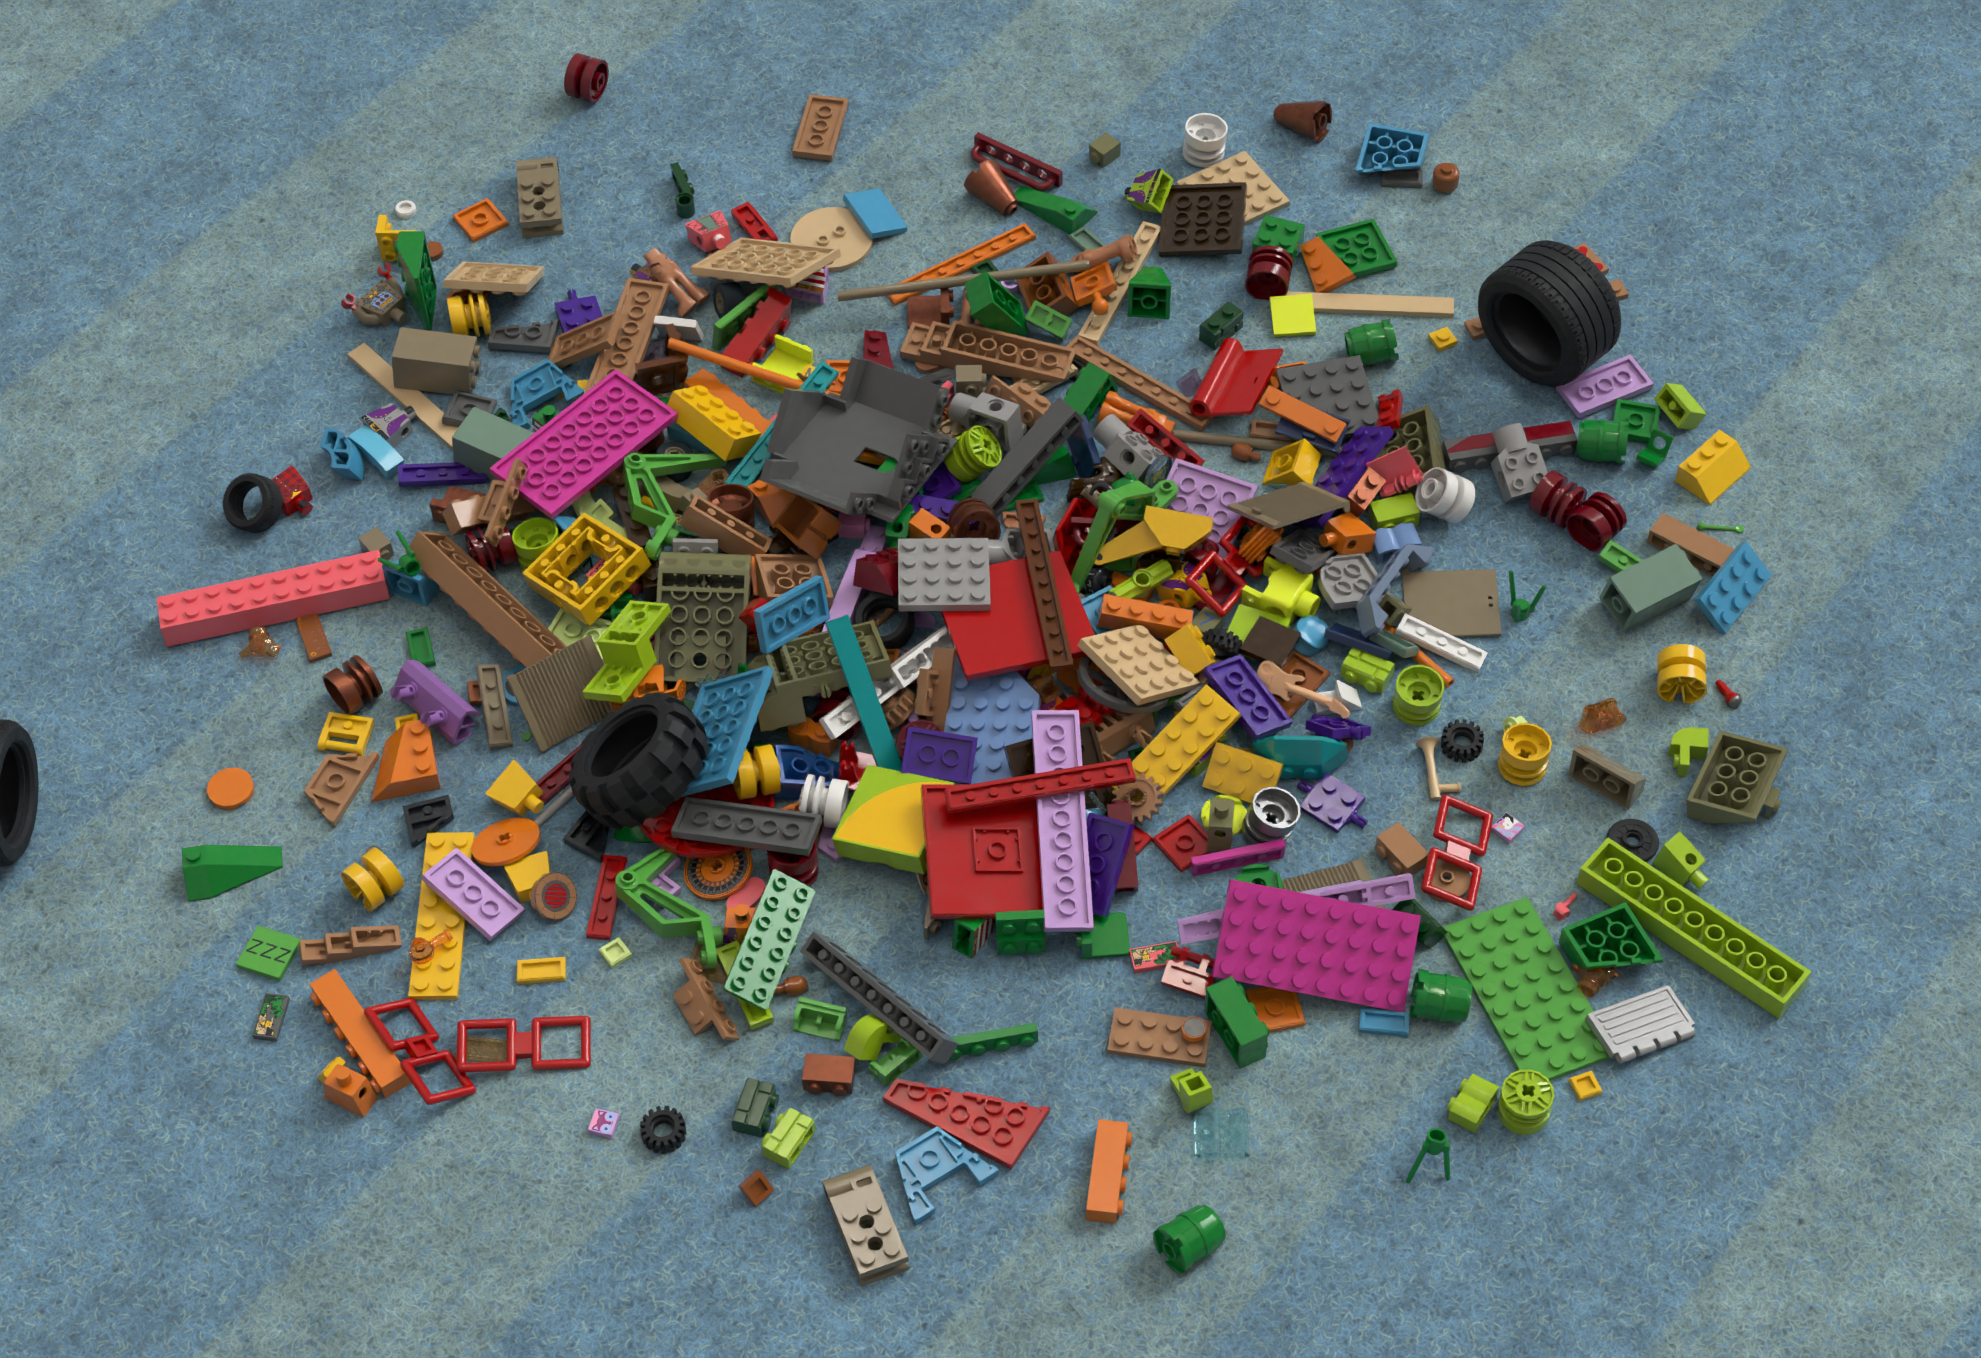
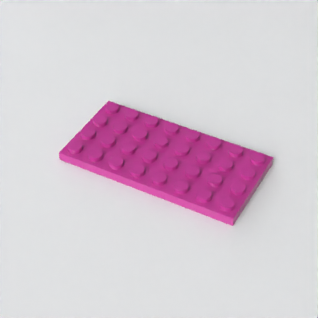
[490,369,678,519]
[1211,879,1421,1012]

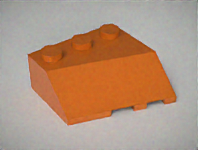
[747,480,838,528]
[371,720,441,802]

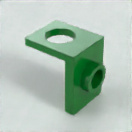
[1636,429,1674,467]

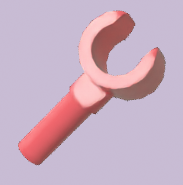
[1553,893,1577,921]

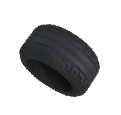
[222,473,283,533]
[853,592,915,649]

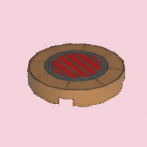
[530,872,577,920]

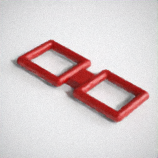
[1185,515,1275,617]
[1421,794,1493,911]
[364,998,476,1105]
[456,1015,591,1073]

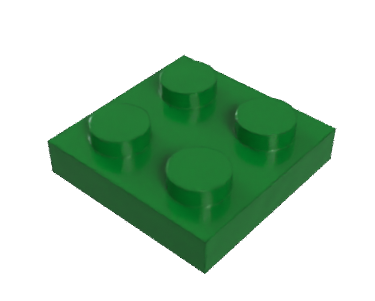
[1613,399,1660,443]

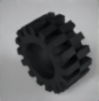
[1202,628,1242,660]
[1441,719,1484,763]
[640,1106,686,1154]

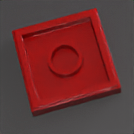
[1152,814,1213,873]

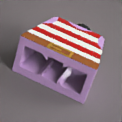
[785,266,830,304]

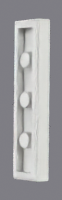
[1395,613,1488,672]

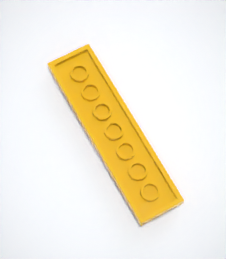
[408,832,475,1000]

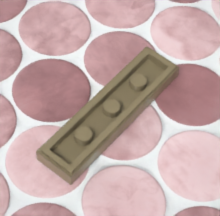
[476,664,513,750]

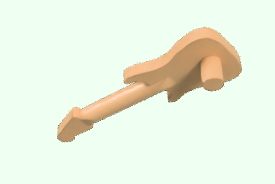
[1256,661,1350,719]

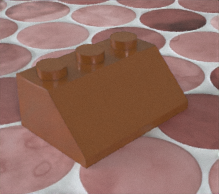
[1016,251,1079,316]

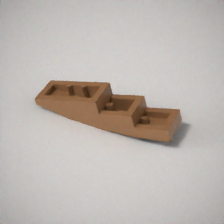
[298,925,402,965]

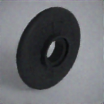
[1607,819,1659,862]

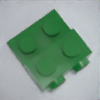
[995,910,1046,955]

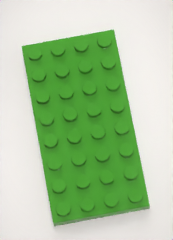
[1443,897,1610,1081]

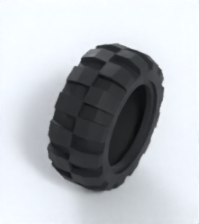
[569,692,709,829]

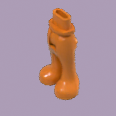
[1097,391,1176,433]

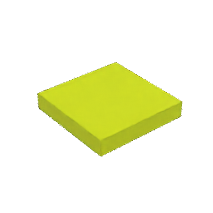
[1270,294,1316,337]

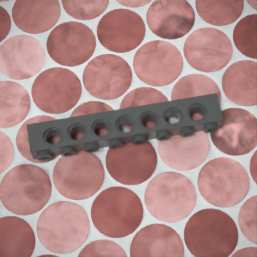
[800,932,959,1064]

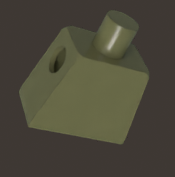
[1207,798,1234,852]

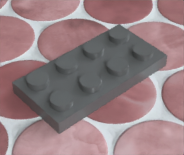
[1270,527,1338,574]

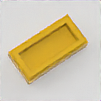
[517,957,566,984]

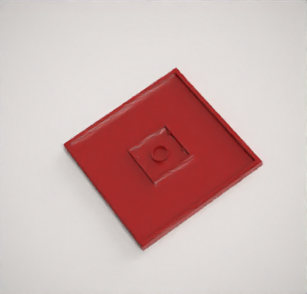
[940,551,1095,681]
[920,784,1043,919]

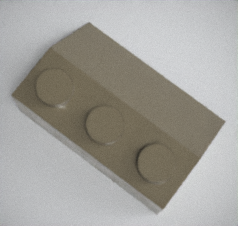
[1568,745,1646,809]

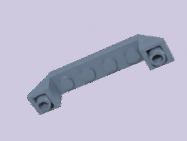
[1356,544,1434,638]

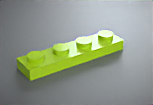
[716,940,774,1031]

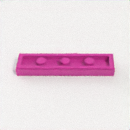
[1190,839,1286,876]

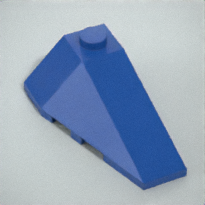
[774,744,851,800]

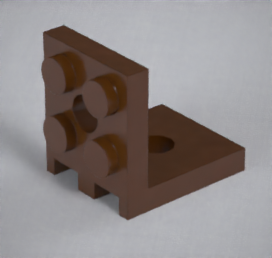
[635,323,688,396]

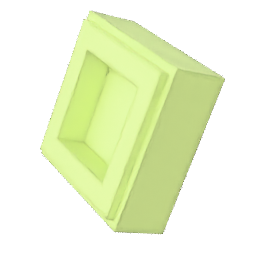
[599,937,632,969]

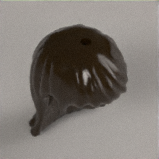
[1066,457,1122,503]

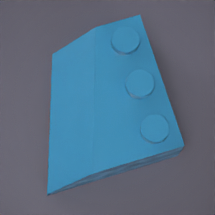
[1355,123,1429,173]

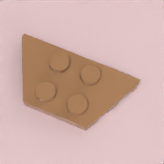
[304,752,379,827]

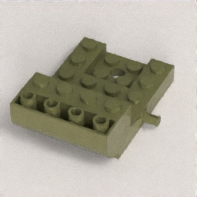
[654,552,752,684]
[748,620,893,732]

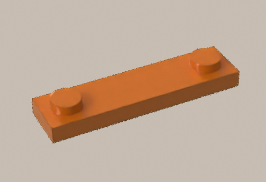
[1259,385,1346,444]

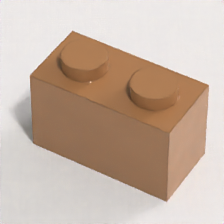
[1375,822,1428,876]

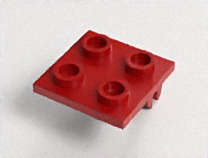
[839,741,876,792]

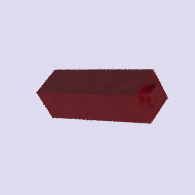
[1107,800,1138,893]

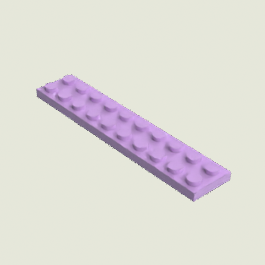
[1031,710,1094,932]

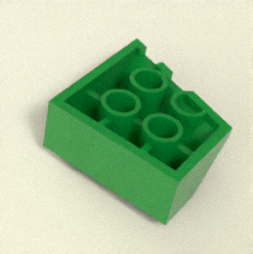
[1558,902,1663,969]

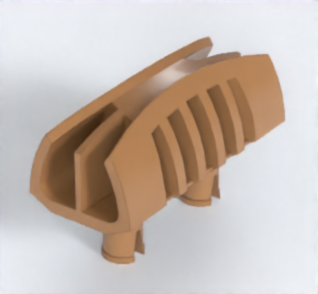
[1095,700,1156,762]

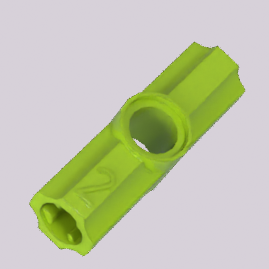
[1108,559,1174,599]

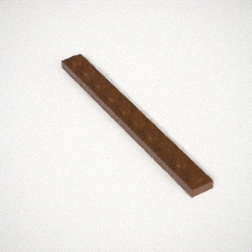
[1015,499,1074,673]

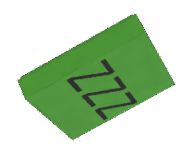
[236,925,301,981]

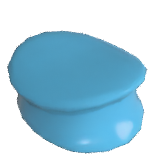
[1293,616,1329,656]

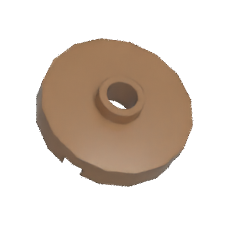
[1423,859,1470,901]

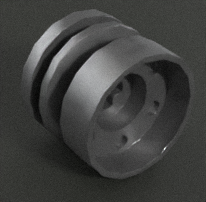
[1242,787,1301,845]

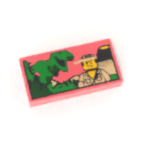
[1129,941,1179,973]

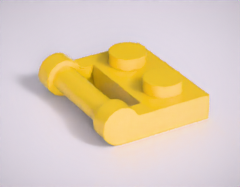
[317,712,375,756]

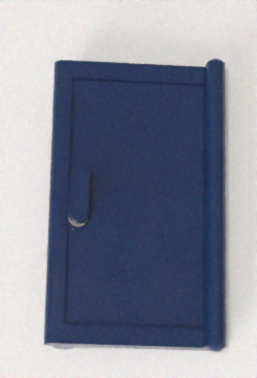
[1275,409,1350,455]
[1067,414,1101,478]
[1324,623,1396,660]

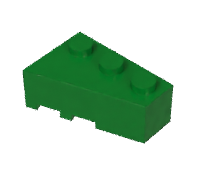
[1063,362,1118,423]

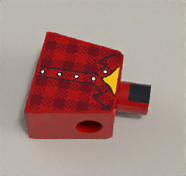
[259,465,313,516]

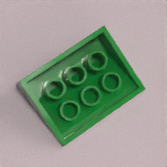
[394,231,437,331]

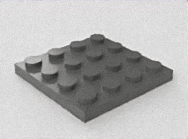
[1276,355,1379,442]

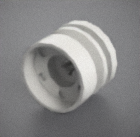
[1182,113,1228,168]
[799,774,849,829]

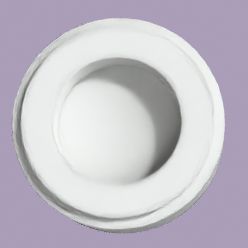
[395,200,417,219]

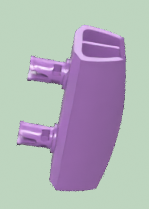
[390,660,481,745]

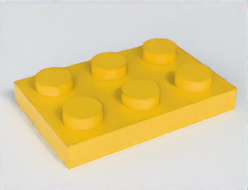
[1202,742,1284,803]

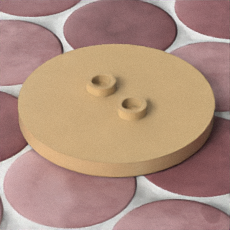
[790,207,873,272]

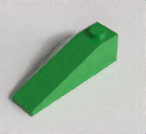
[1014,186,1098,235]
[182,845,283,902]

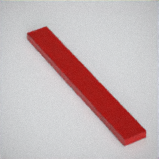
[944,758,1136,814]

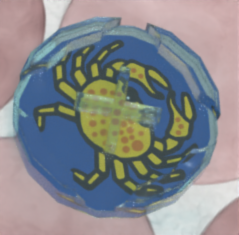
[1144,454,1174,489]

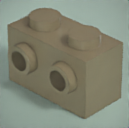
[956,365,987,398]

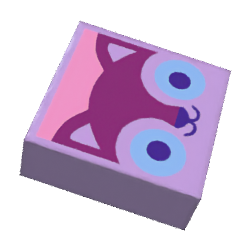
[588,1108,620,1139]

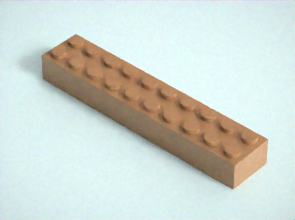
[405,531,567,667]

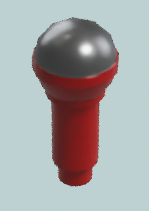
[1715,679,1742,708]

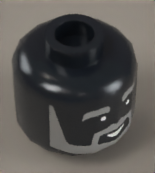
[1081,564,1112,594]

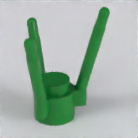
[377,530,421,576]
[1509,570,1546,622]
[1406,1128,1451,1183]

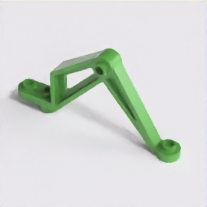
[622,453,730,561]
[1071,480,1178,595]
[615,848,723,969]

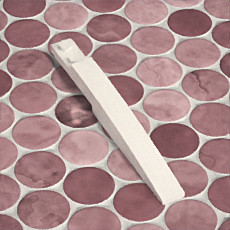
[819,625,954,740]

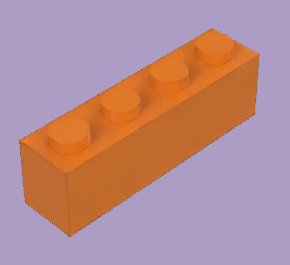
[1097,594,1193,639]
[1086,1119,1133,1223]

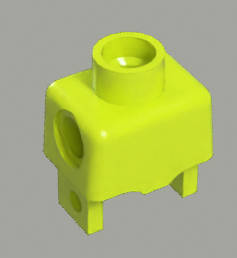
[1241,556,1321,625]

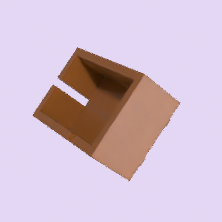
[773,494,842,559]

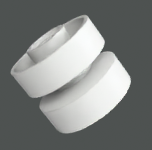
[1415,467,1475,523]

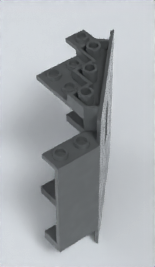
[760,357,959,523]

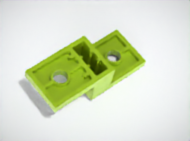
[582,600,671,703]

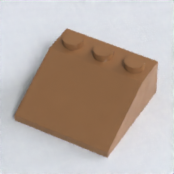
[754,554,834,611]

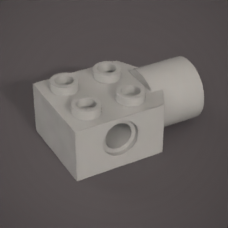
[948,392,1023,452]
[1093,414,1168,483]
[1491,423,1548,503]
[988,528,1055,565]

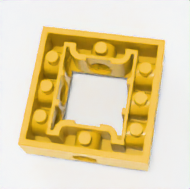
[522,513,651,627]

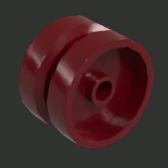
[564,53,609,103]

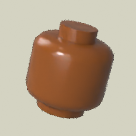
[1432,162,1460,193]

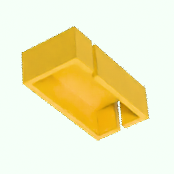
[667,385,761,461]

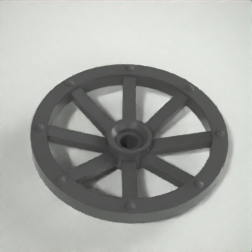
[1077,656,1171,714]

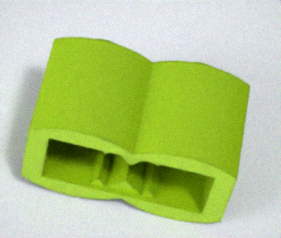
[1447,1074,1499,1133]

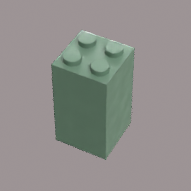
[452,407,534,481]
[1599,543,1702,632]

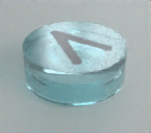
[578,554,600,575]

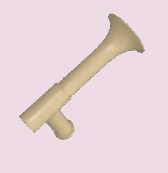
[1415,737,1461,801]

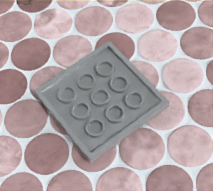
[898,538,990,611]

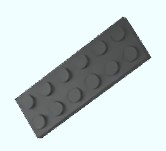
[671,797,822,856]

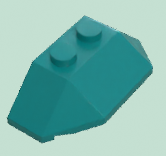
[1253,735,1348,779]

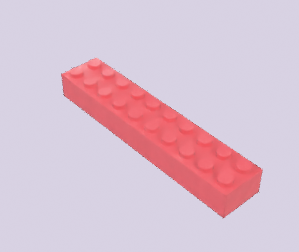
[157,550,390,647]

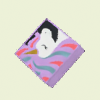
[1491,812,1525,844]

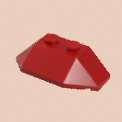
[1127,408,1205,480]
[1052,498,1098,576]

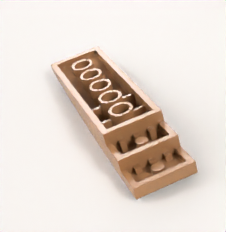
[900,320,1076,382]

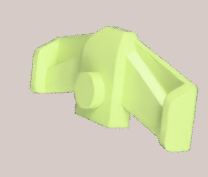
[572,490,627,538]

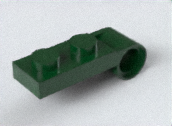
[670,162,695,219]

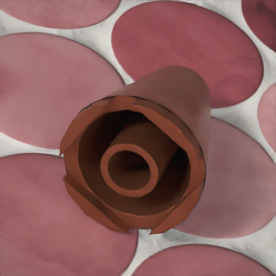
[1273,101,1332,142]
[964,159,1019,216]

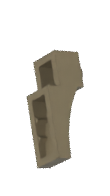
[654,475,707,513]

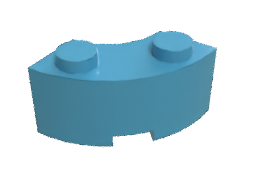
[320,427,364,480]

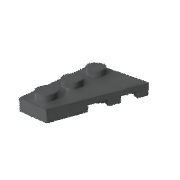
[487,319,559,353]

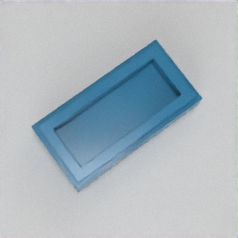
[1359,1008,1410,1037]

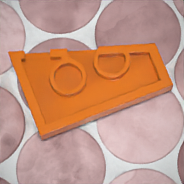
[1300,236,1357,293]

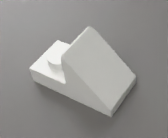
[1313,680,1362,716]

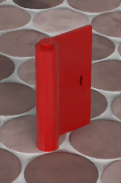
[1189,338,1284,417]

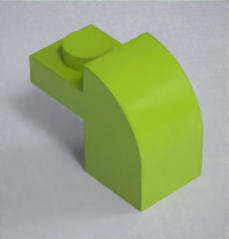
[1668,727,1709,777]
[843,1014,902,1060]
[1170,1068,1213,1113]

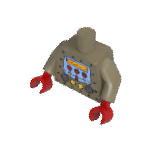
[341,262,408,328]

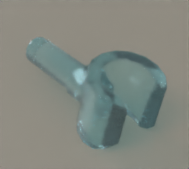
[1088,791,1107,814]

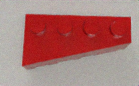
[721,287,792,378]

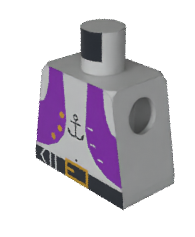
[361,403,417,448]

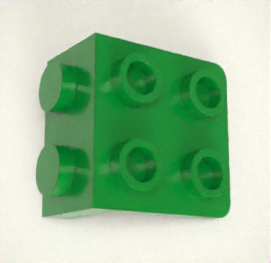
[1076,912,1130,959]

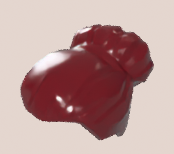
[1184,539,1219,582]

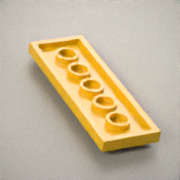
[1112,684,1241,803]

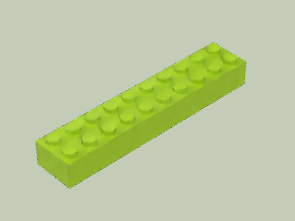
[1577,838,1812,1019]

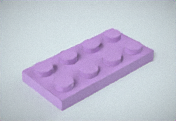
[1556,354,1654,419]
[422,848,525,941]

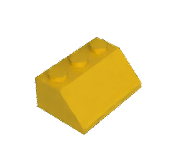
[1675,429,1751,505]

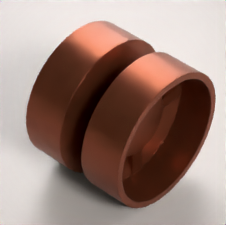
[707,483,755,529]

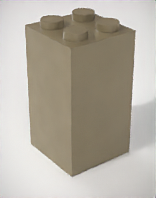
[392,327,482,395]

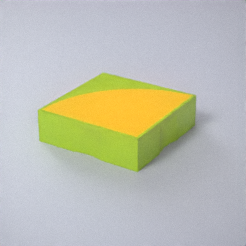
[832,765,955,874]

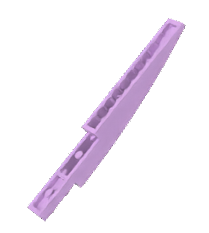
[812,525,886,698]
[1177,873,1415,945]

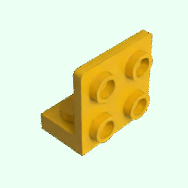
[375,215,416,262]

